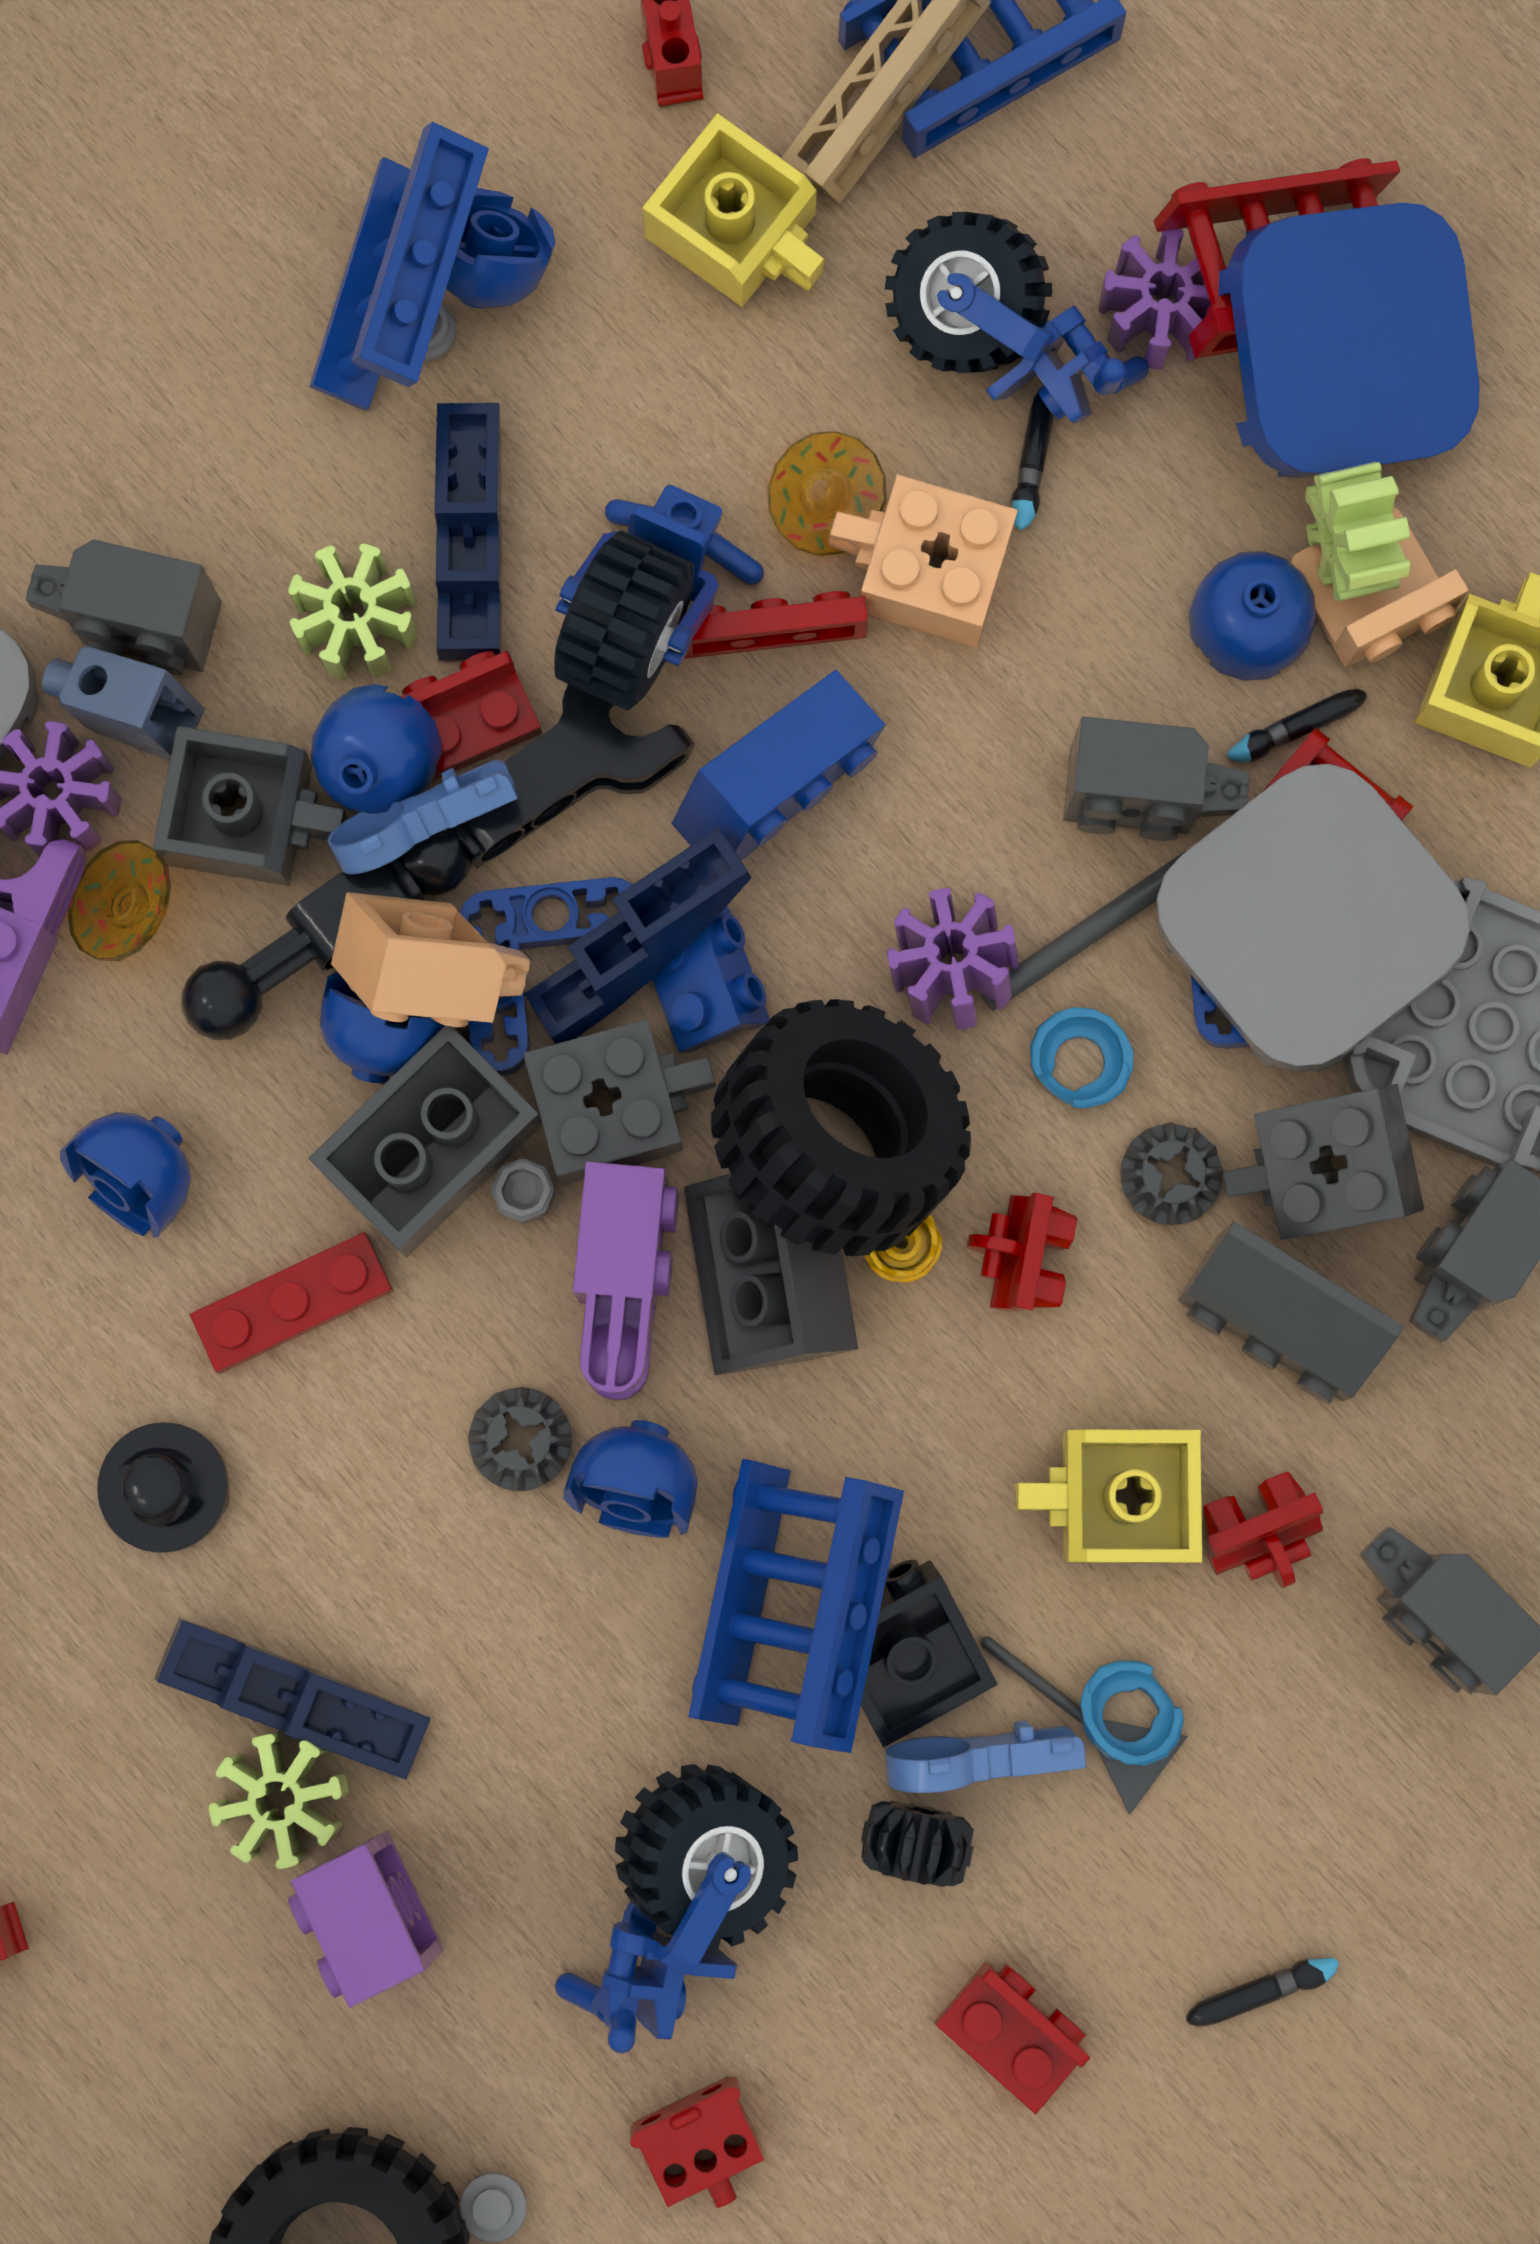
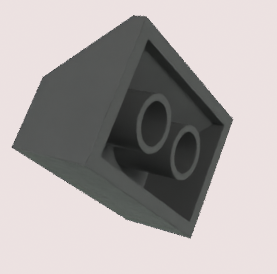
[308,1025,542,1258]
[684,1173,858,1375]
[1178,1221,1405,1404]

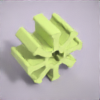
[1305,462,1410,601]
[288,543,418,680]
[209,1732,349,1869]

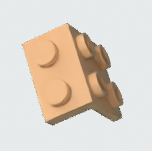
[1290,507,1469,669]

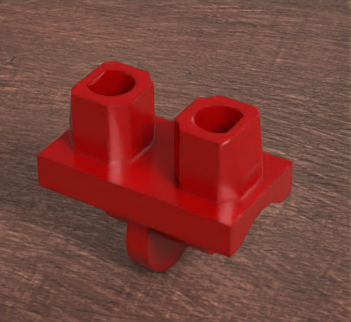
[967,1193,1078,1312]
[1203,1472,1323,1589]

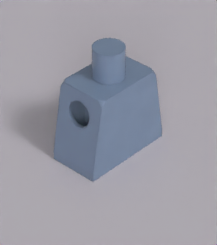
[42,646,205,761]

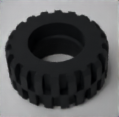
[711,999,971,1256]
[209,2127,470,2244]

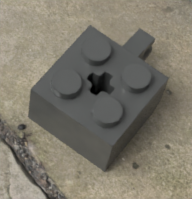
[26,539,222,675]
[1063,716,1249,841]
[153,726,348,886]
[523,1019,716,1186]
[1223,1084,1424,1240]
[1409,1158,1540,1343]
[1359,1527,1540,1695]

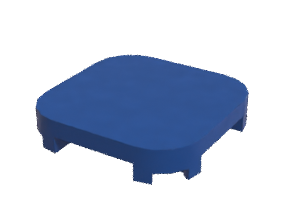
[1219,203,1480,478]

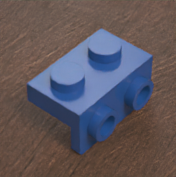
[653,906,770,1053]

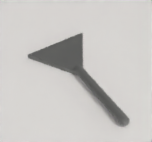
[981,1637,1188,1815]

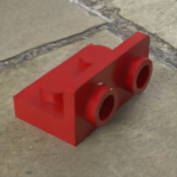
[401,651,542,781]
[934,1961,1090,2115]

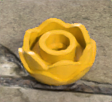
[864,1214,942,1283]

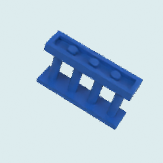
[838,0,1127,159]
[309,121,489,411]
[688,1459,904,1753]

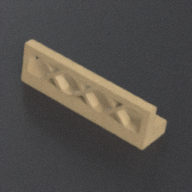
[781,0,991,204]

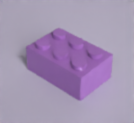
[288,1830,444,2008]

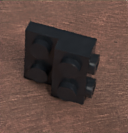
[861,1560,998,1748]

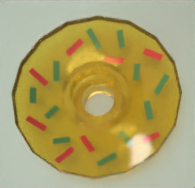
[767,430,886,556]
[68,840,171,961]

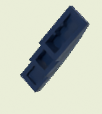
[435,403,502,661]
[524,828,752,1044]
[154,1617,431,1780]

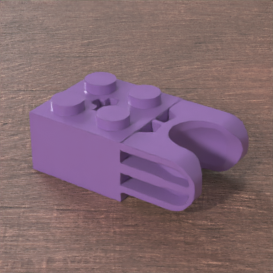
[0,839,86,1055]
[573,1161,679,1400]

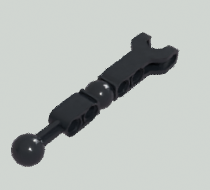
[181,684,695,1040]

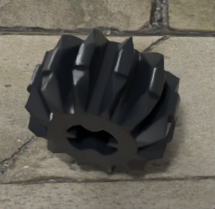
[861,1801,974,1887]

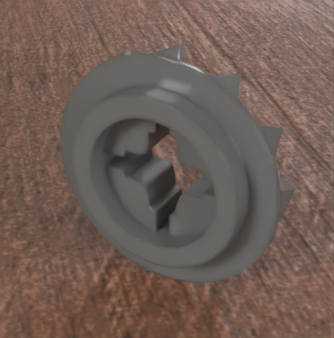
[1120,1122,1224,1225]
[468,1387,572,1491]

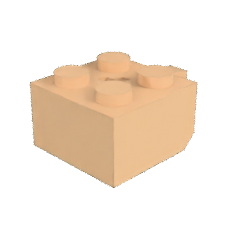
[828,474,1018,648]
[331,892,530,1027]

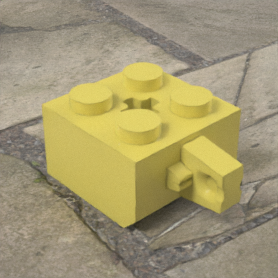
[642,113,825,308]
[1414,572,1540,768]
[1015,1429,1202,1563]

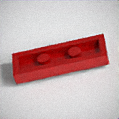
[684,591,868,659]
[189,1232,394,1374]

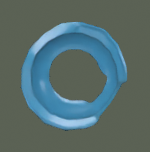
[1030,1007,1133,1108]
[1080,1661,1184,1766]

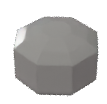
[491,1158,556,1224]

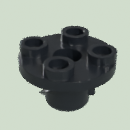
[97,1422,229,1553]

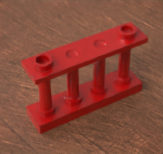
[1154,158,1401,359]

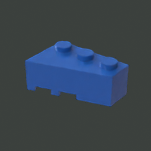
[671,669,886,861]

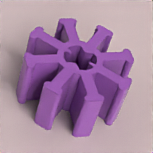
[1099,229,1211,369]
[0,721,121,857]
[887,888,1019,1030]

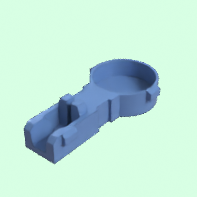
[328,759,518,874]
[885,1720,1086,1793]

